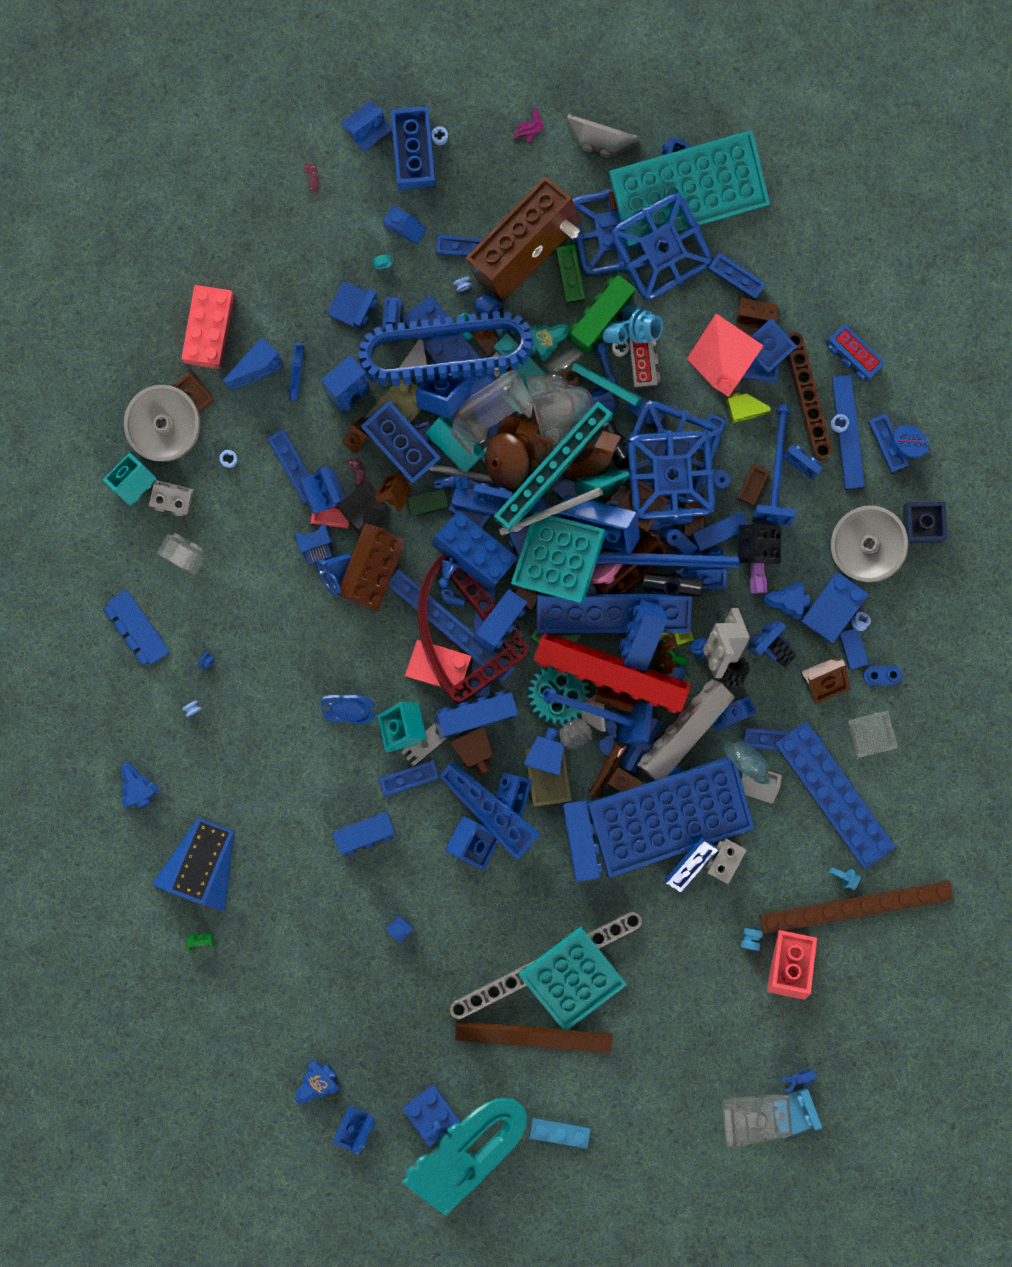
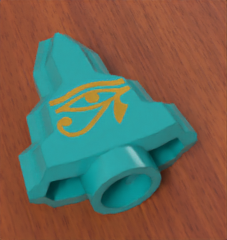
[530,325,570,362]

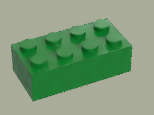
[569,275,636,355]

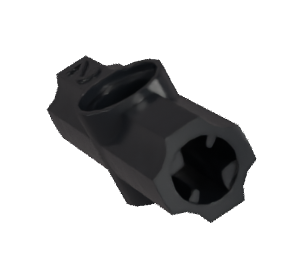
[600,421,629,470]
[643,572,703,597]

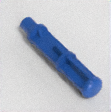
[288,343,305,402]

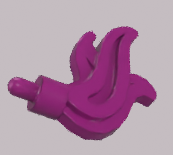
[513,108,544,142]

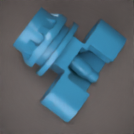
[603,304,663,345]

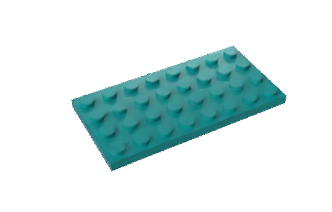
[608,130,770,246]

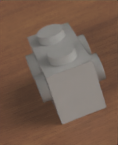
[149,480,194,516]
[705,838,747,884]

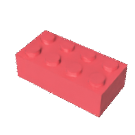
[181,285,235,369]

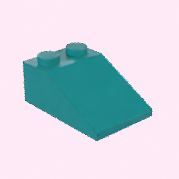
[574,467,629,501]

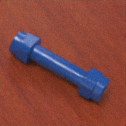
[595,342,618,385]

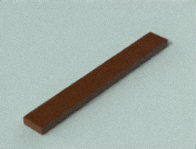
[455,1021,612,1053]

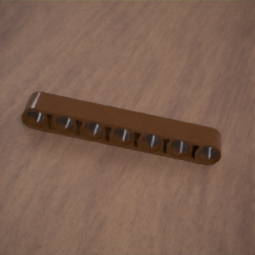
[787,332,832,461]

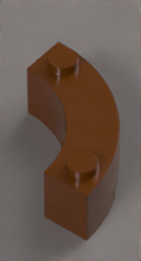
[561,431,621,478]

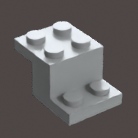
[703,608,750,678]

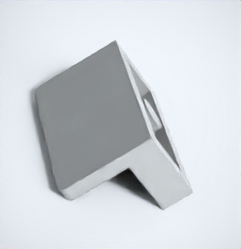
[741,764,782,803]

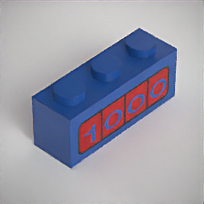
[826,323,885,382]

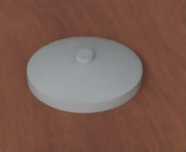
[124,385,201,462]
[831,506,909,583]

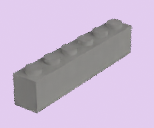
[637,679,735,781]

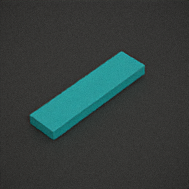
[571,363,643,406]

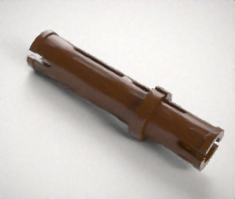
[589,742,626,797]

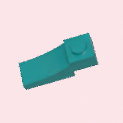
[494,333,548,385]

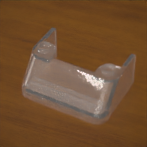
[451,369,533,456]

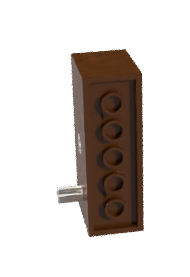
[465,176,581,302]

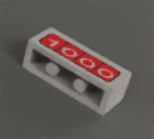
[628,337,660,391]

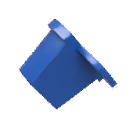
[316,553,352,597]

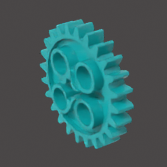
[528,666,590,726]

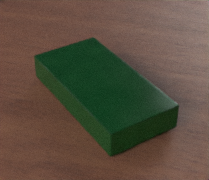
[407,489,449,517]

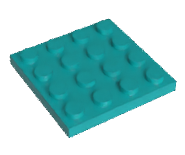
[511,511,606,604]
[519,927,627,1030]

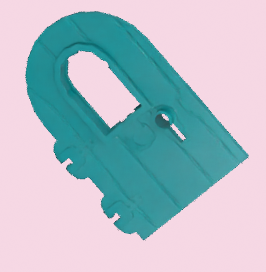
[402,1098,527,1216]

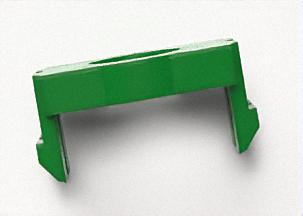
[186,933,215,954]

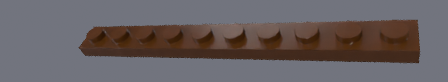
[759,881,954,934]

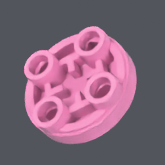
[590,551,623,584]

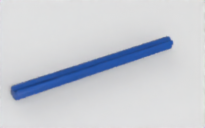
[596,552,739,568]

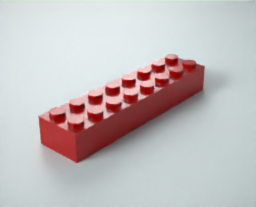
[534,633,691,713]

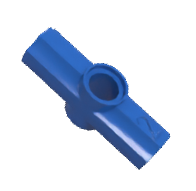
[620,717,662,774]

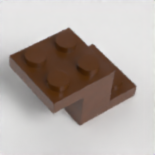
[496,412,554,473]

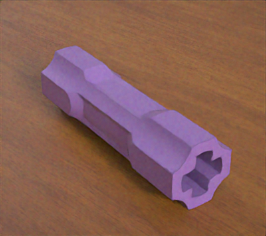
[750,563,768,594]

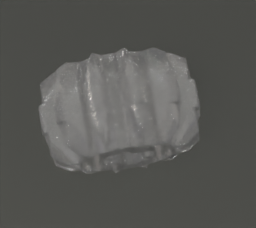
[559,718,592,751]

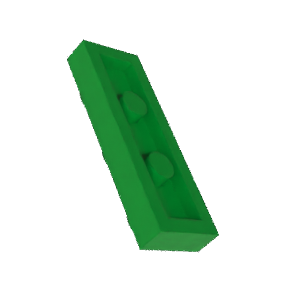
[556,244,585,304]

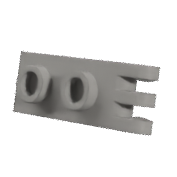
[401,723,448,767]

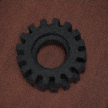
[716,657,750,687]

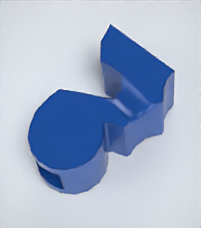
[692,461,730,490]
[596,720,617,756]

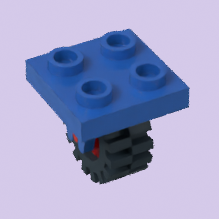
[747,621,797,667]

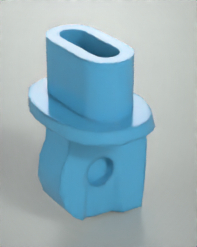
[829,867,861,890]

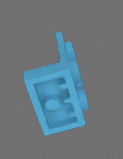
[769,1087,822,1138]

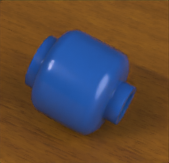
[474,293,504,319]

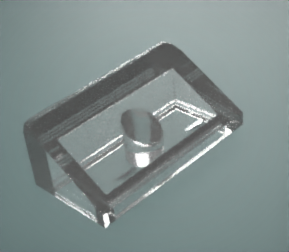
[543,346,583,377]

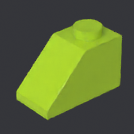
[726,392,771,423]

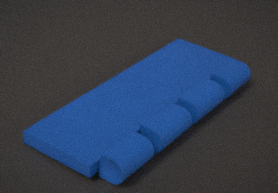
[103,590,170,666]

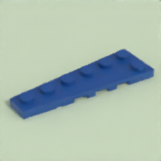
[440,762,541,860]

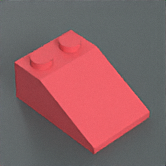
[405,640,472,694]
[767,930,817,1000]

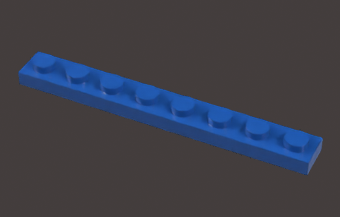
[388,570,515,684]

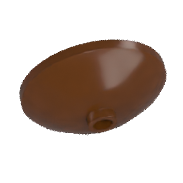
[485,433,529,491]

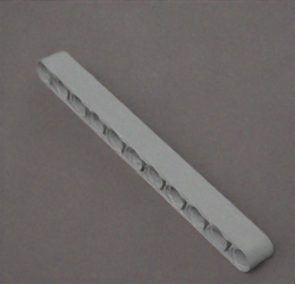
[450,912,642,1019]

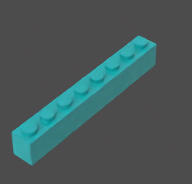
[494,401,612,532]

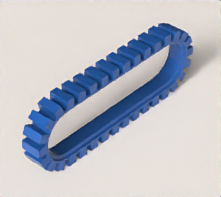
[359,311,533,386]

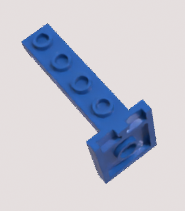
[402,1085,461,1147]

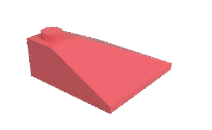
[687,314,764,397]

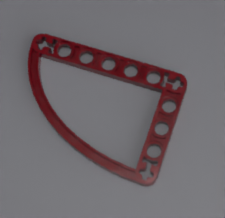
[417,555,528,704]

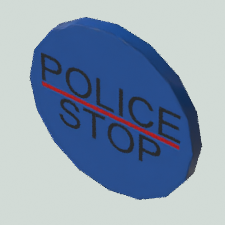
[893,425,928,458]

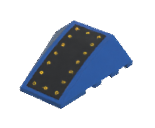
[153,818,234,911]

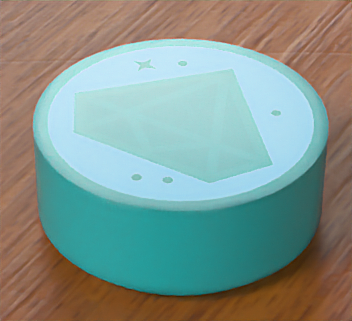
[373,255,393,270]

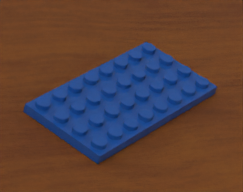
[587,755,754,877]

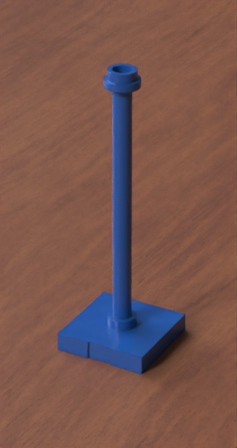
[752,405,796,526]
[543,688,653,745]

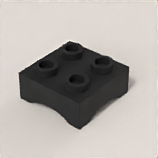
[337,481,391,535]

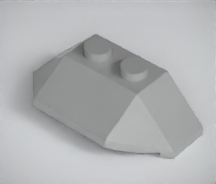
[567,114,640,158]

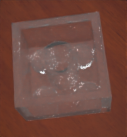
[157,533,207,576]
[847,710,898,758]

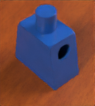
[524,728,563,776]

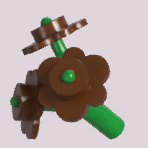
[649,635,688,674]

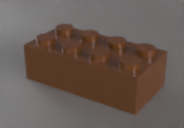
[336,524,406,612]

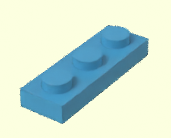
[529,1118,591,1149]

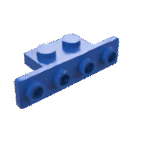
[452,483,529,520]

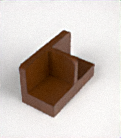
[374,472,412,511]

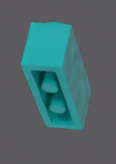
[425,416,486,474]

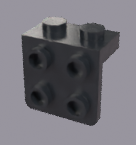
[738,524,782,564]

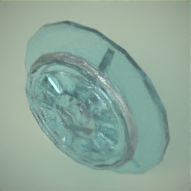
[724,741,769,784]

